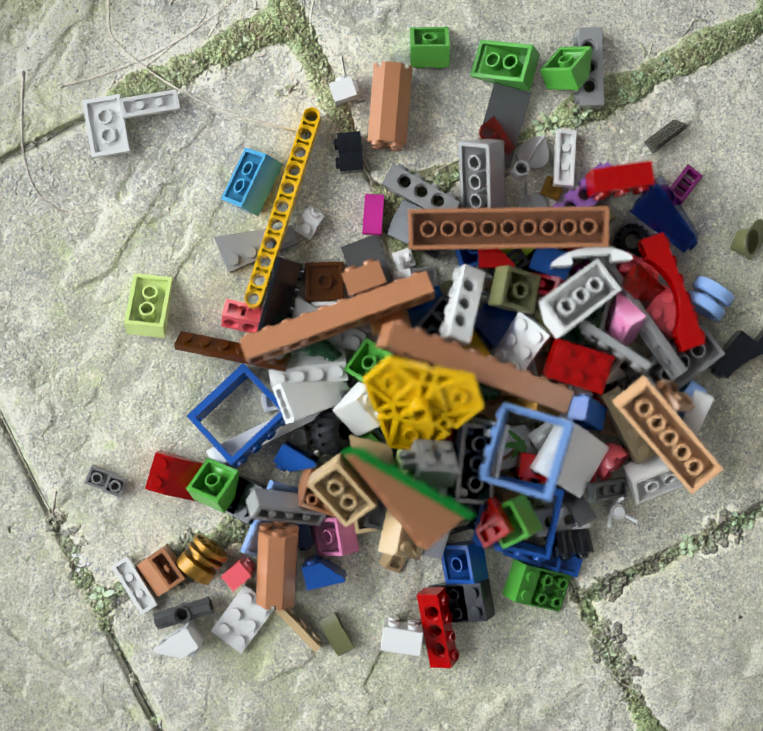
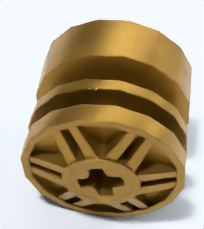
[176,534,229,585]

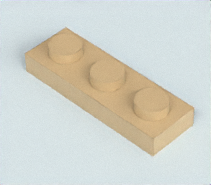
[275,607,322,653]

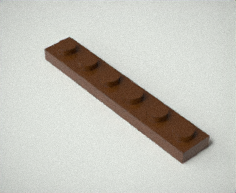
[174,331,291,372]

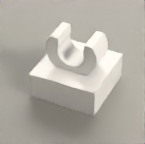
[392,248,416,271]

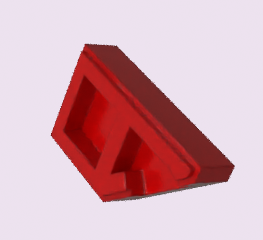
[478,248,515,268]

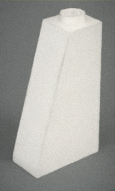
[272,382,350,424]

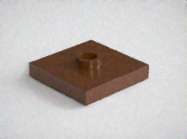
[305,262,344,301]

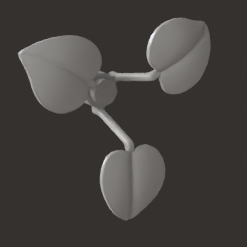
[505,136,549,208]

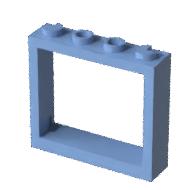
[479,402,575,502]

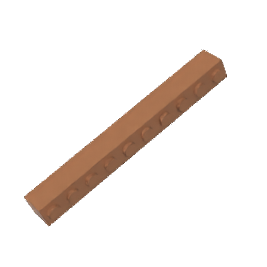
[239,271,435,366]

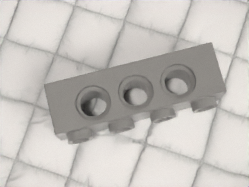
[573,27,604,110]
[382,164,460,209]

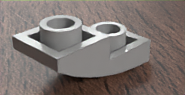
[84,465,128,498]

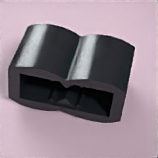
[334,131,364,174]
[552,529,594,561]

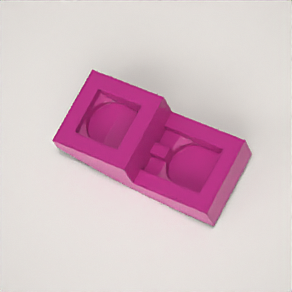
[362,194,384,236]

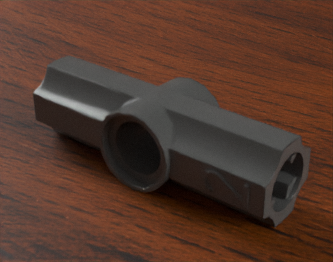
[153,596,214,630]

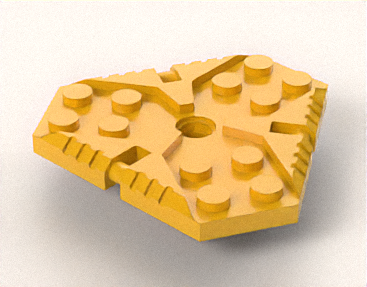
[363,355,484,450]

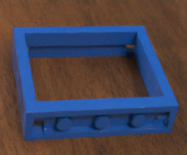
[187,363,286,468]
[472,475,565,562]

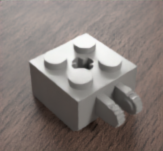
[398,439,459,487]

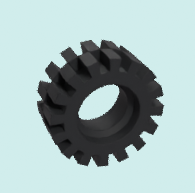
[613,223,651,257]

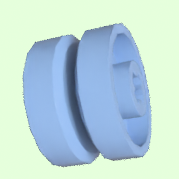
[688,276,735,322]

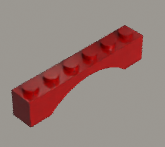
[637,232,706,353]

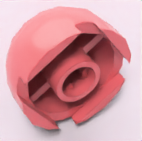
[596,443,630,480]

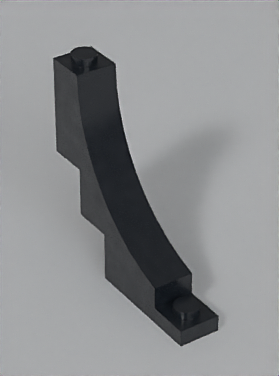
[709,329,763,379]

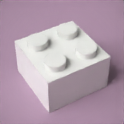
[381,616,423,656]

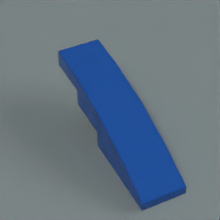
[503,540,583,577]

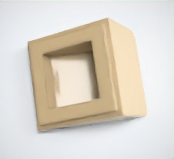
[379,553,407,573]

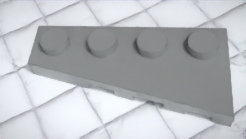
[214,225,299,273]
[293,296,368,351]
[579,319,652,375]

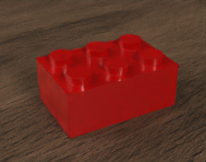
[585,160,655,201]
[542,337,615,394]

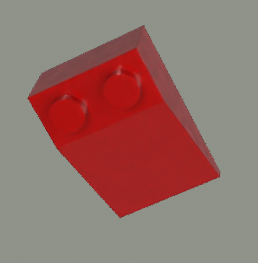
[145,450,203,502]

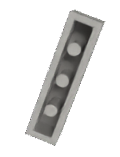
[246,488,327,526]

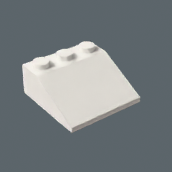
[530,417,610,498]

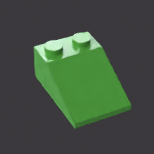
[470,40,540,91]

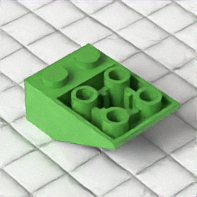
[502,559,571,612]

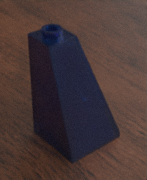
[629,175,699,253]
[473,300,518,348]

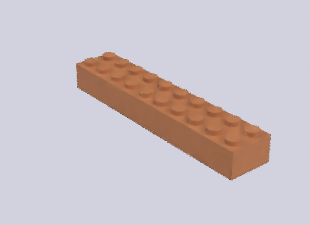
[408,206,609,250]
[376,320,574,414]

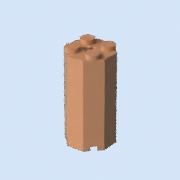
[367,61,413,152]
[256,521,299,611]

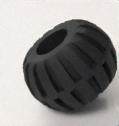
[311,408,356,456]

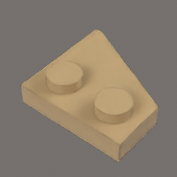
[348,435,395,473]

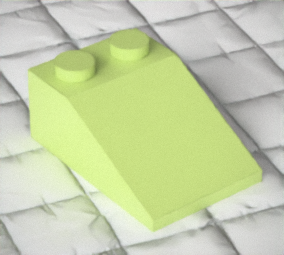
[124,273,173,338]

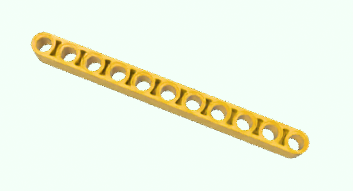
[244,107,321,310]

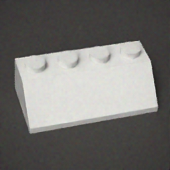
[539,258,622,339]
[269,344,349,390]
[623,453,684,505]

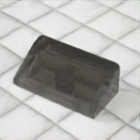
[645,119,687,153]

